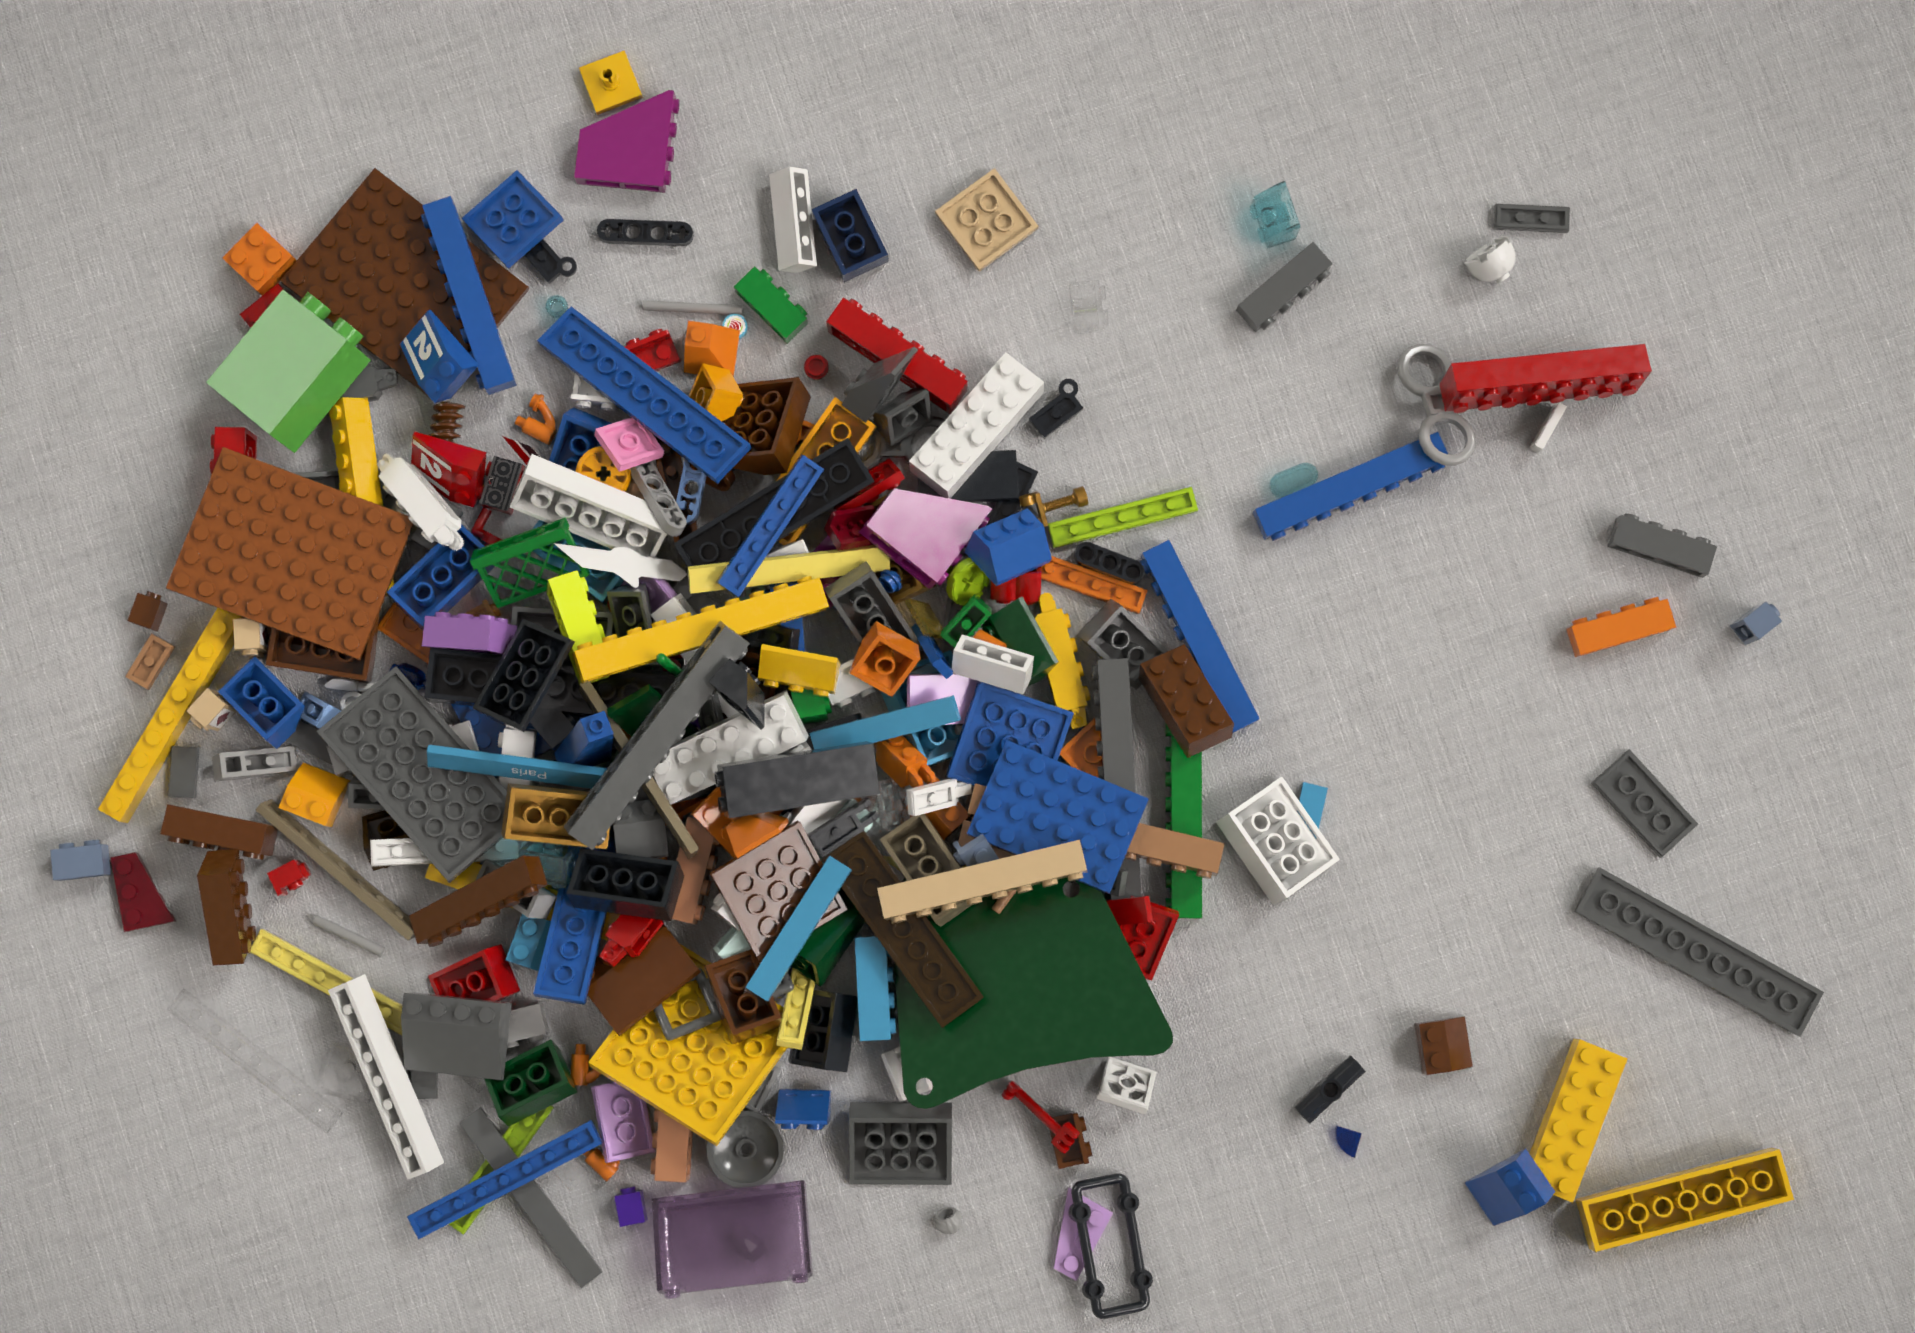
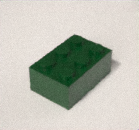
[484,1039,577,1127]

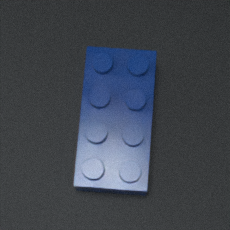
[387,524,495,631]

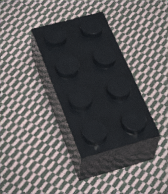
[566,848,685,921]

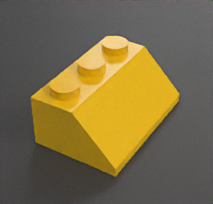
[758,644,841,697]

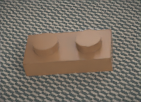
[125,633,175,690]

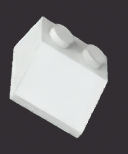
[828,659,876,709]

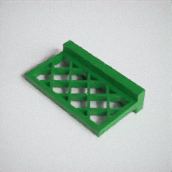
[470,517,590,608]

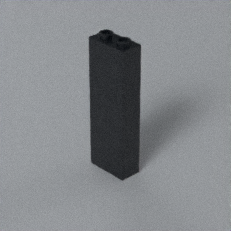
[714,741,880,818]

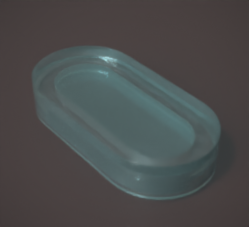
[1269,463,1318,498]

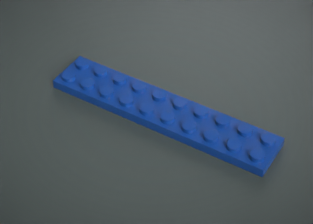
[537,306,751,483]

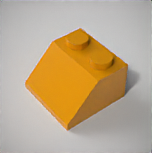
[689,363,743,422]
[278,763,351,827]

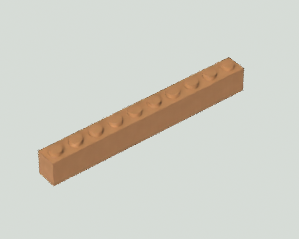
[968,784,1225,879]

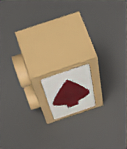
[233,618,271,659]
[187,688,237,732]

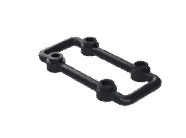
[1069,1173,1153,1319]

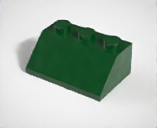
[981,597,1059,687]

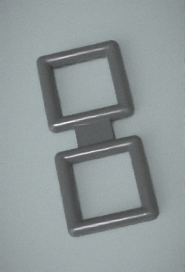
[653,958,794,1041]

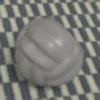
[935,1207,962,1234]

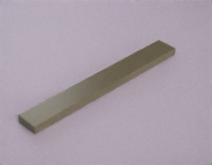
[579,682,699,859]
[256,799,415,941]

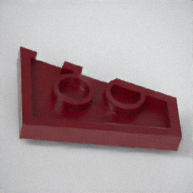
[110,852,176,932]

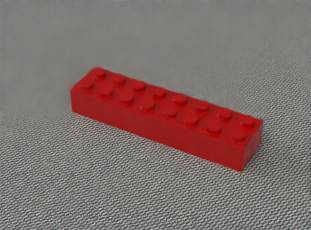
[1439,344,1652,413]

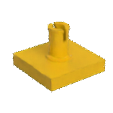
[579,50,643,115]

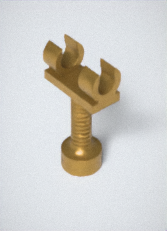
[1019,486,1089,527]

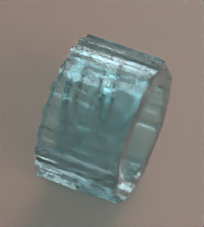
[545,295,568,319]

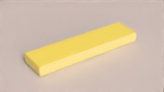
[776,968,815,1050]

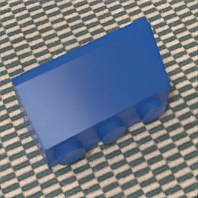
[965,508,1052,586]
[218,656,305,749]

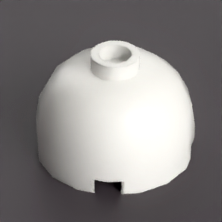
[1464,236,1516,283]

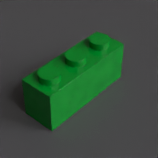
[734,266,808,344]

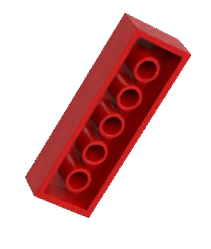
[826,297,968,414]

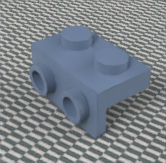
[953,834,999,867]

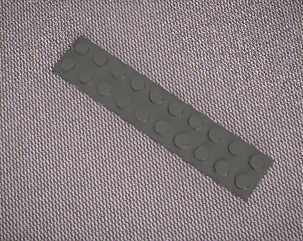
[1574,867,1824,1037]

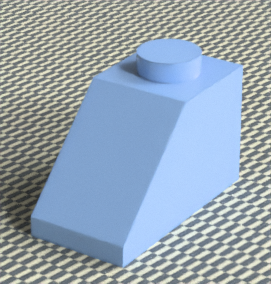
[300,691,342,728]

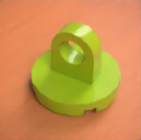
[946,558,990,606]

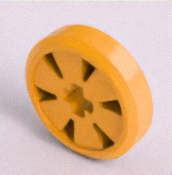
[576,446,632,492]

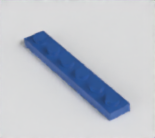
[717,455,824,597]

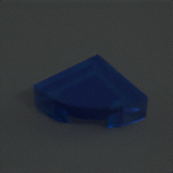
[1335,1126,1362,1158]

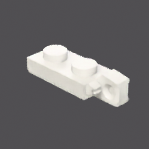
[906,779,972,816]

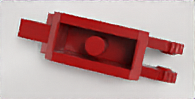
[599,914,664,967]

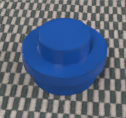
[878,569,902,593]

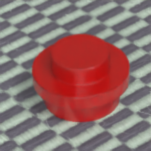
[804,355,829,380]

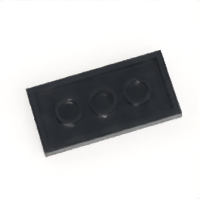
[918,450,1019,503]

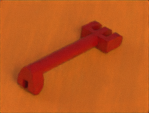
[1001,1081,1080,1154]

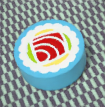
[723,314,748,339]

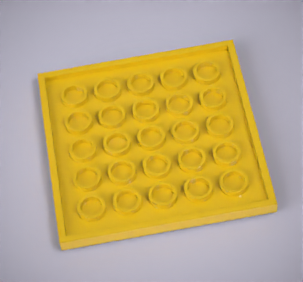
[588,943,788,1147]

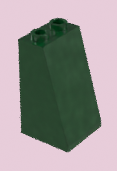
[791,888,865,987]

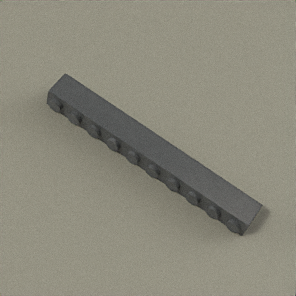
[564,621,750,850]
[1092,658,1141,900]

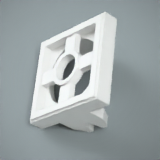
[1096,1057,1156,1115]

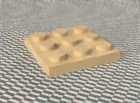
[935,168,1039,272]

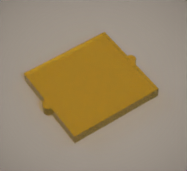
[904,598,944,640]

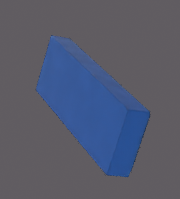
[911,622,953,679]

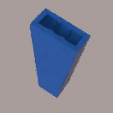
[554,711,614,767]

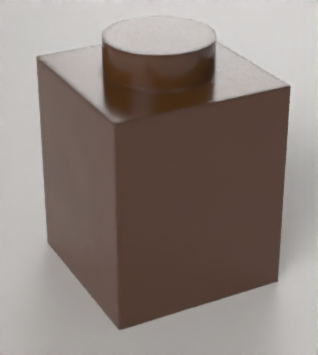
[127,591,168,632]

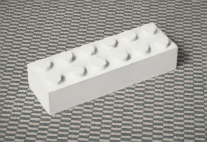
[909,352,1044,499]
[510,454,667,558]
[653,690,809,804]

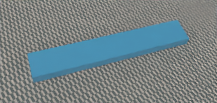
[810,695,961,749]
[746,856,852,1001]

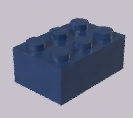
[811,189,889,282]

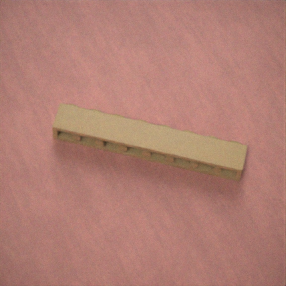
[877,840,1088,924]

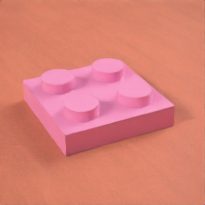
[594,417,664,472]

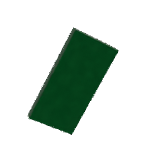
[607,684,699,743]

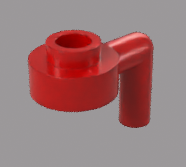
[471,507,502,546]

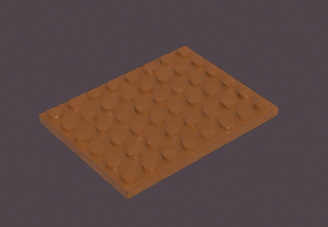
[166,447,414,660]

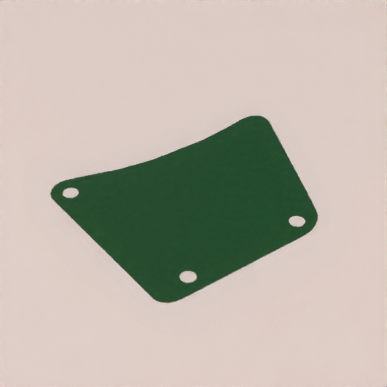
[894,877,1173,1109]

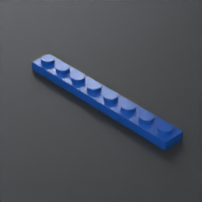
[407,1120,603,1239]

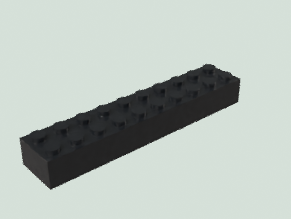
[424,647,676,717]

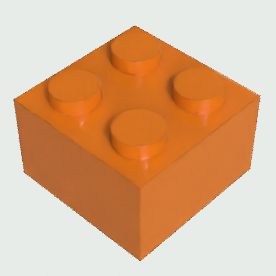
[222,223,297,296]

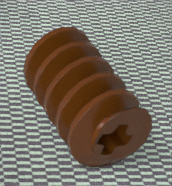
[429,402,466,443]

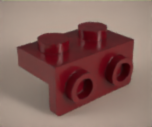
[824,505,875,551]

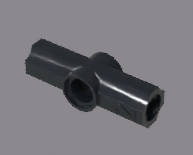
[1294,1055,1366,1124]

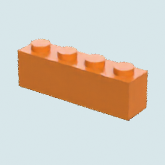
[1566,597,1676,657]

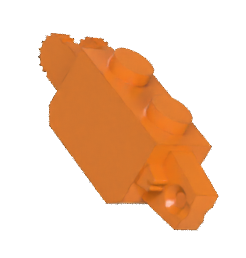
[873,735,937,788]

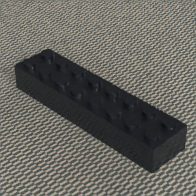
[674,438,875,567]

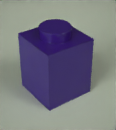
[614,1186,648,1227]

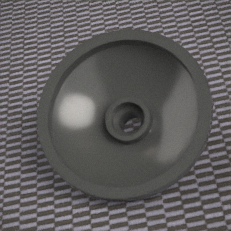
[707,1111,784,1189]

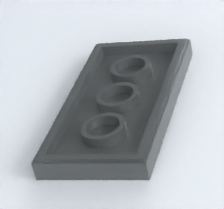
[1591,749,1698,858]

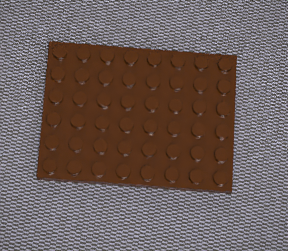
[280,168,529,398]

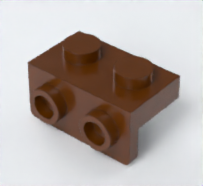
[1049,1111,1093,1169]

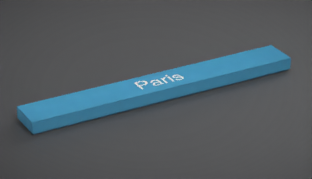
[427,745,607,789]

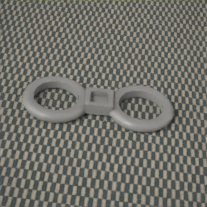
[1397,344,1476,466]

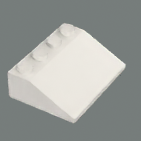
[1216,777,1340,906]

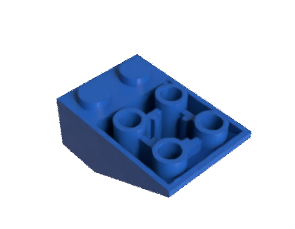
[775,1089,831,1130]

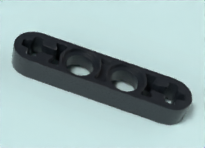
[597,219,694,246]

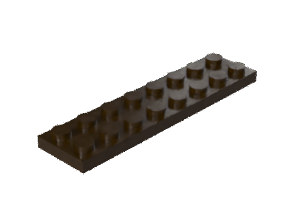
[822,831,984,1028]

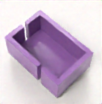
[422,612,517,655]

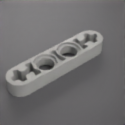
[631,461,687,537]

